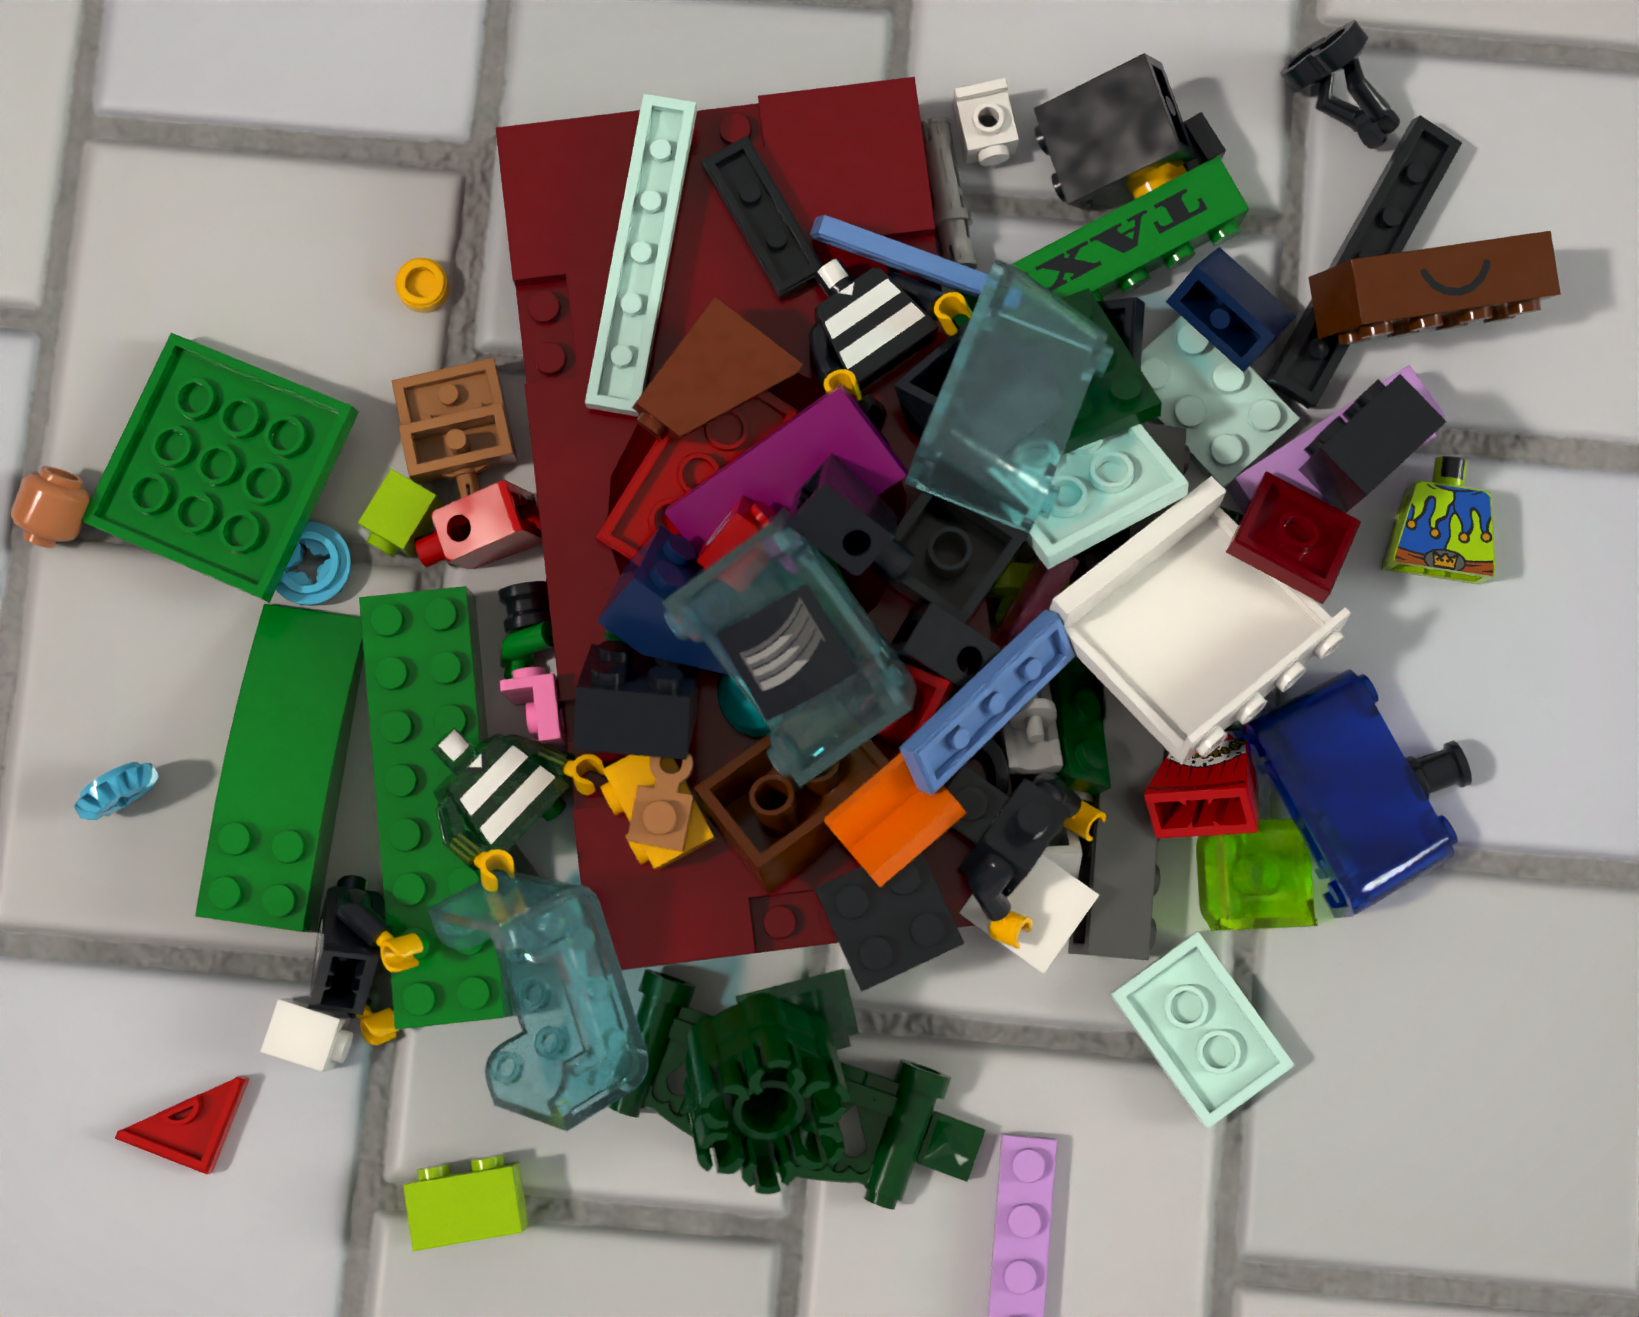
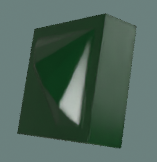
[915,1110,985,1182]

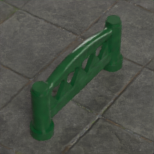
[608,969,951,1210]

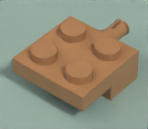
[391,357,518,498]

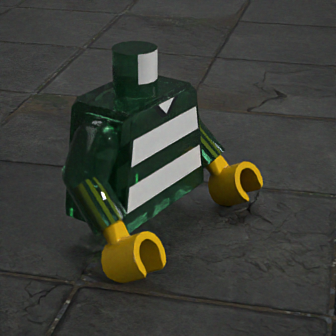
[431,727,606,892]

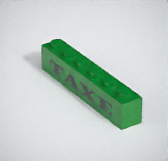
[952,155,1249,331]

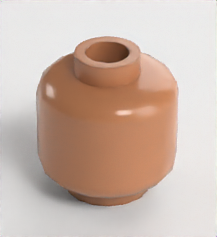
[11,466,91,548]

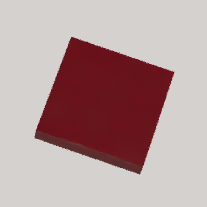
[1226,471,1361,604]

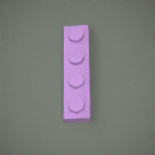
[987,1134,1057,1317]

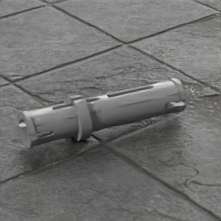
[921,117,977,269]

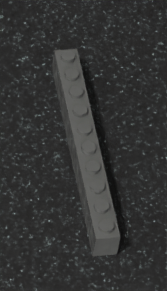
[1068,422,1190,960]

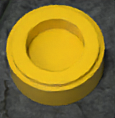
[395,258,450,313]

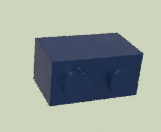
[1166,247,1297,372]

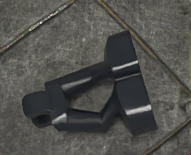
[1280,20,1400,149]

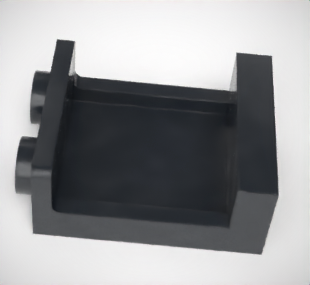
[1033,53,1196,210]

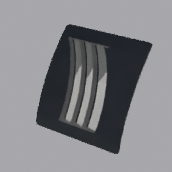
[717,584,858,720]

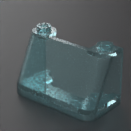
[905,258,1115,533]
[661,508,917,787]

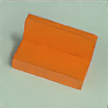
[824,753,966,887]

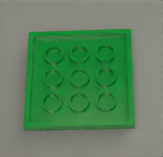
[81,333,359,603]

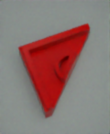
[115,1076,250,1175]

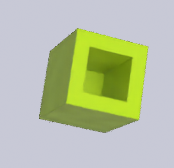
[358,469,444,558]

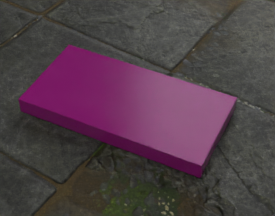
[664,383,908,583]

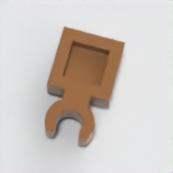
[627,754,694,852]

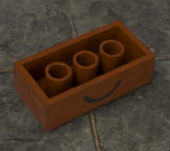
[1308,231,1561,346]

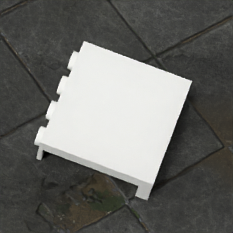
[1049,476,1351,765]

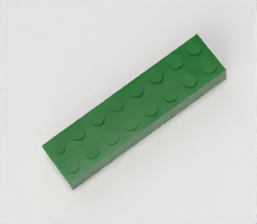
[359,586,513,1030]

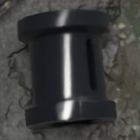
[1401,740,1472,803]

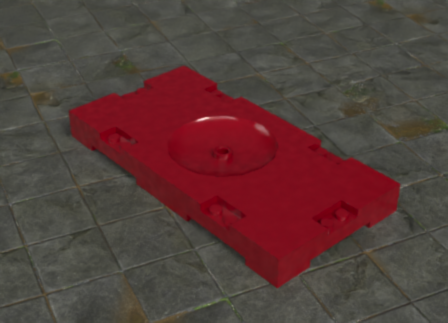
[496,77,1012,974]

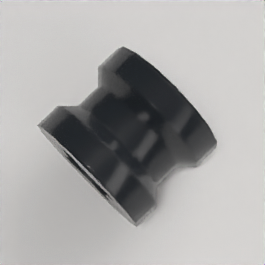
[498,581,551,634]

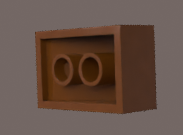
[694,691,890,895]

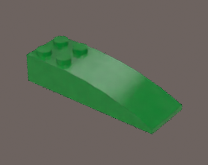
[195,604,364,933]

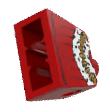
[1143,733,1259,839]

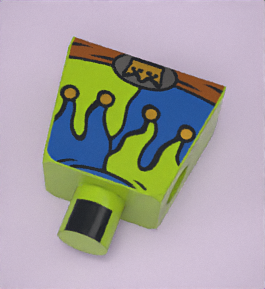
[1381,456,1495,585]

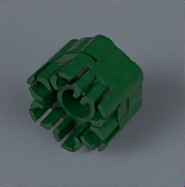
[683,993,850,1194]

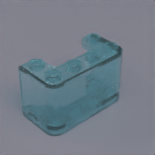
[428,870,649,1131]

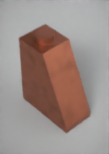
[632,297,803,441]

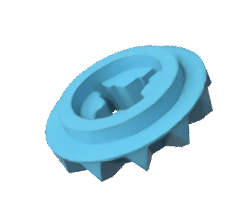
[276,522,352,606]
[74,762,159,820]

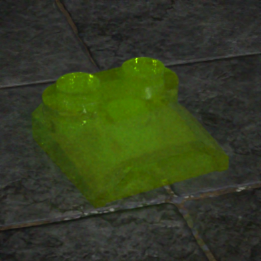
[1196,818,1318,931]

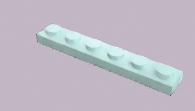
[585,93,697,417]

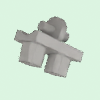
[999,682,1063,779]

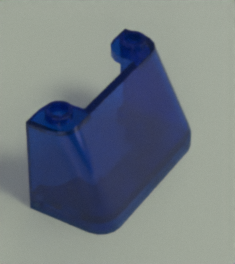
[1232,669,1458,918]

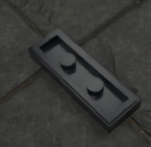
[701,135,823,301]

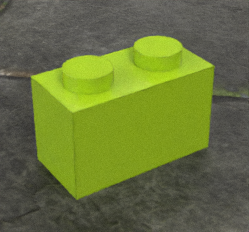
[403,1154,529,1251]

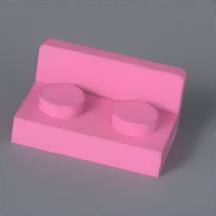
[499,667,568,753]

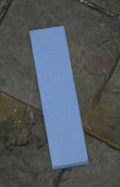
[810,215,1025,308]
[900,610,1075,795]

